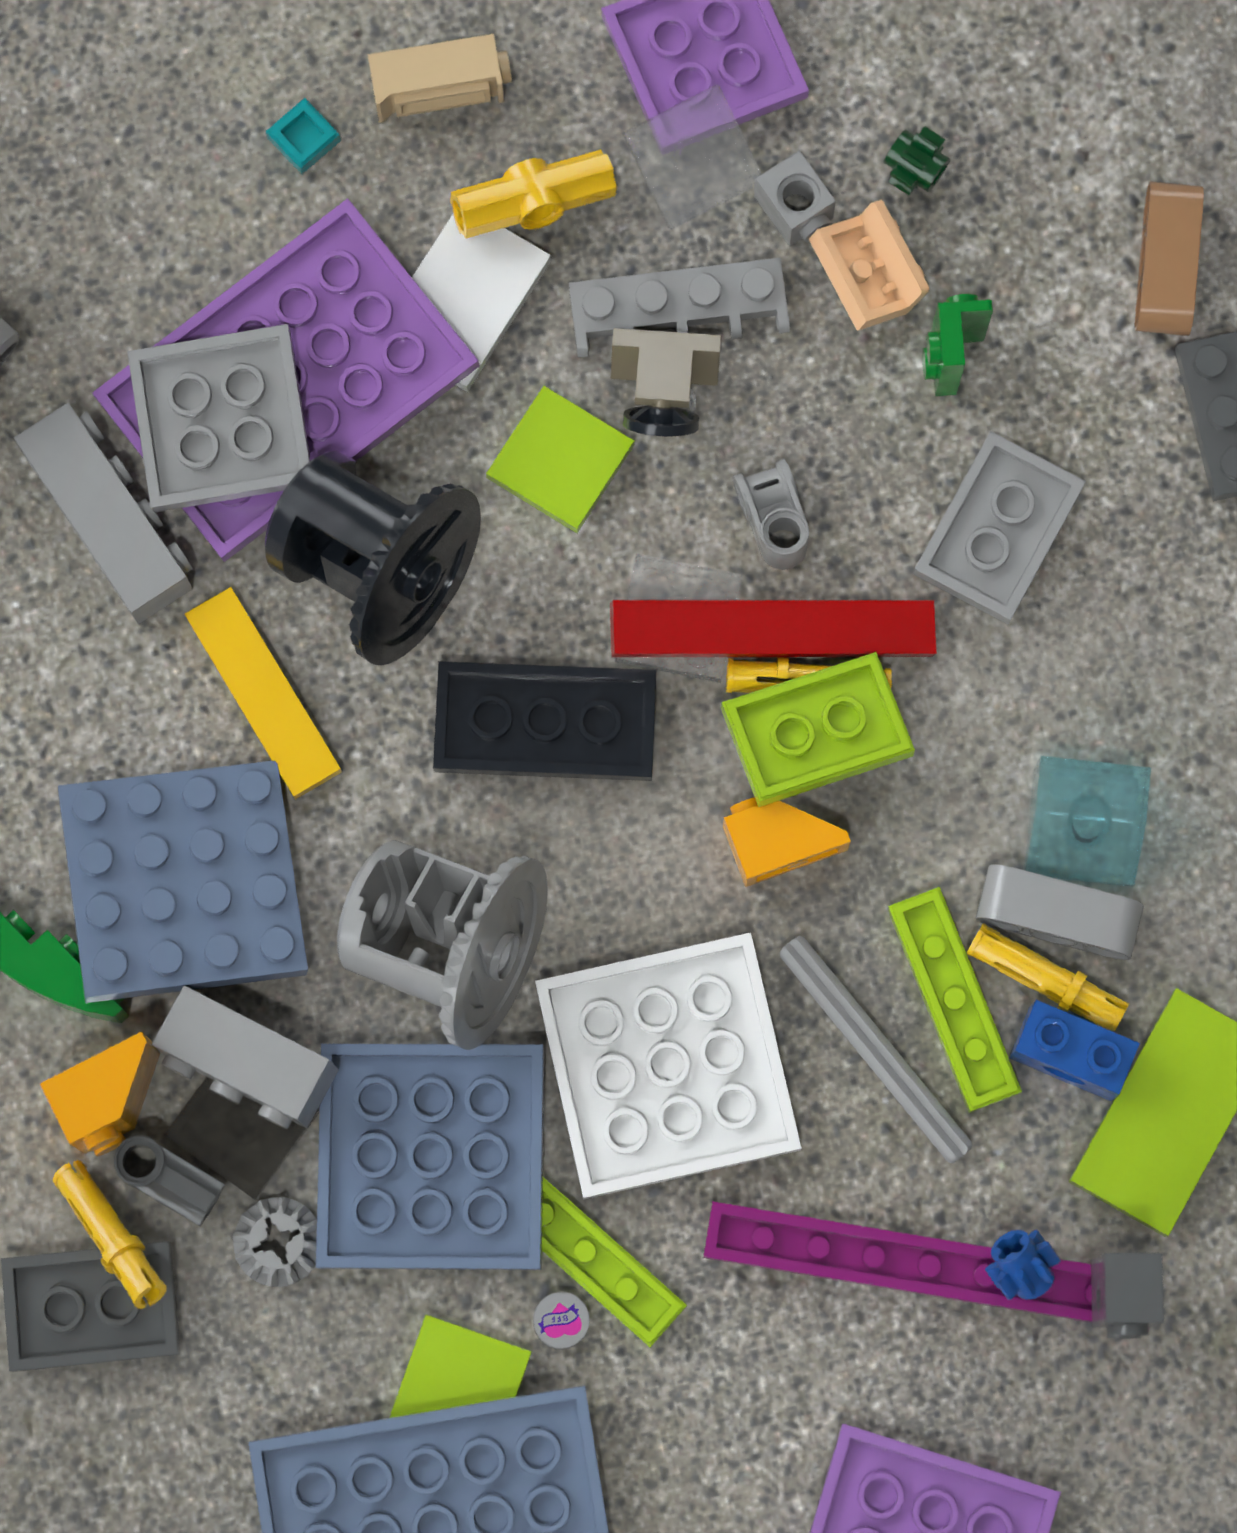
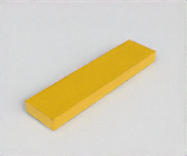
[184,587,342,800]

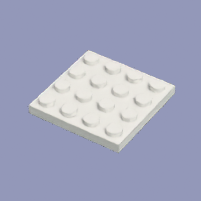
[535,933,801,1199]

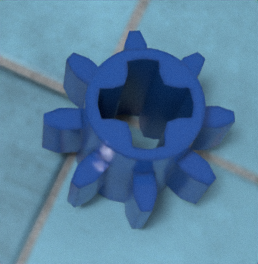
[985,1230,1061,1300]

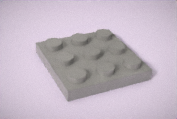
[127,324,311,513]

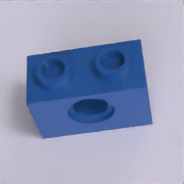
[1009,1000,1140,1101]

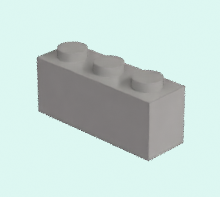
[151,986,339,1129]

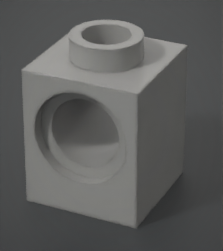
[754,150,836,247]

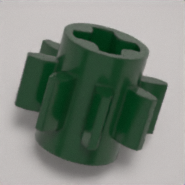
[884,126,950,196]

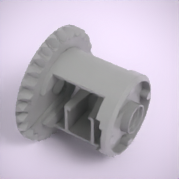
[337,840,548,1050]

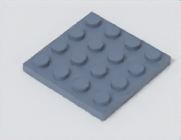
[58,760,308,1003]
[316,1044,544,1270]

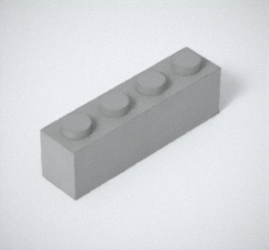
[14,403,193,625]

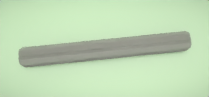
[780,936,972,1163]

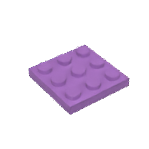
[601,0,809,155]

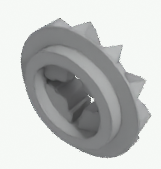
[233,1197,317,1287]

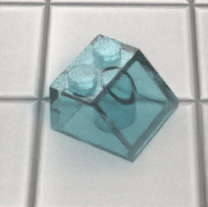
[1025,756,1151,887]

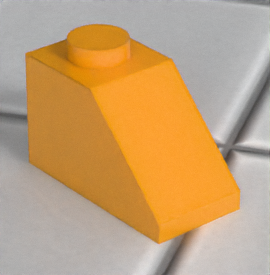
[723,797,851,888]

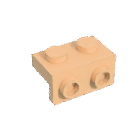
[809,200,929,331]

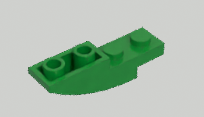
[0,909,129,1023]

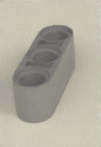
[975,864,1144,960]

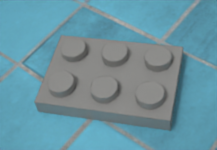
[913,431,1086,625]

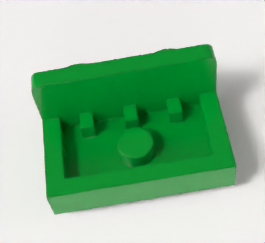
[922,294,993,396]

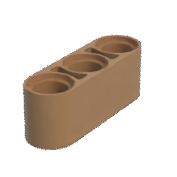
[1134,181,1204,336]

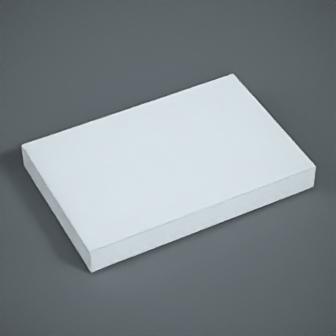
[412,215,551,392]

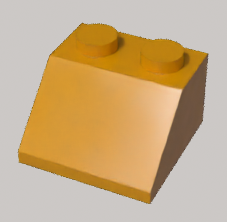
[40,1032,160,1156]

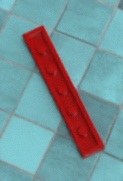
[610,600,937,657]

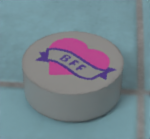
[533,1292,589,1350]

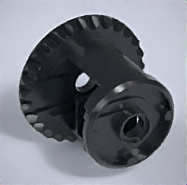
[265,451,481,665]

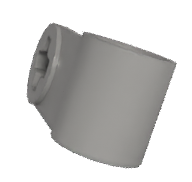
[733,459,809,570]

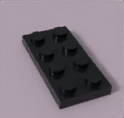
[433,661,656,781]

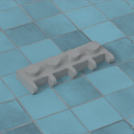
[569,257,790,358]

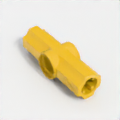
[450,150,617,239]

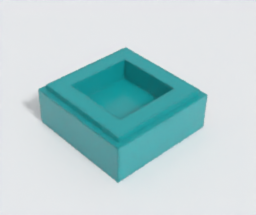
[265,98,341,174]

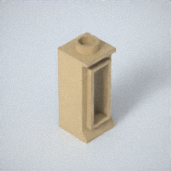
[368,34,512,123]

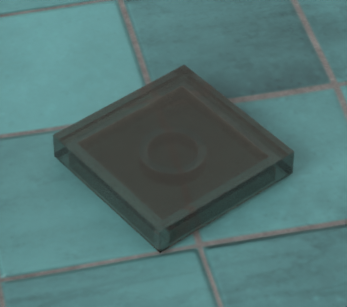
[164,1077,320,1201]

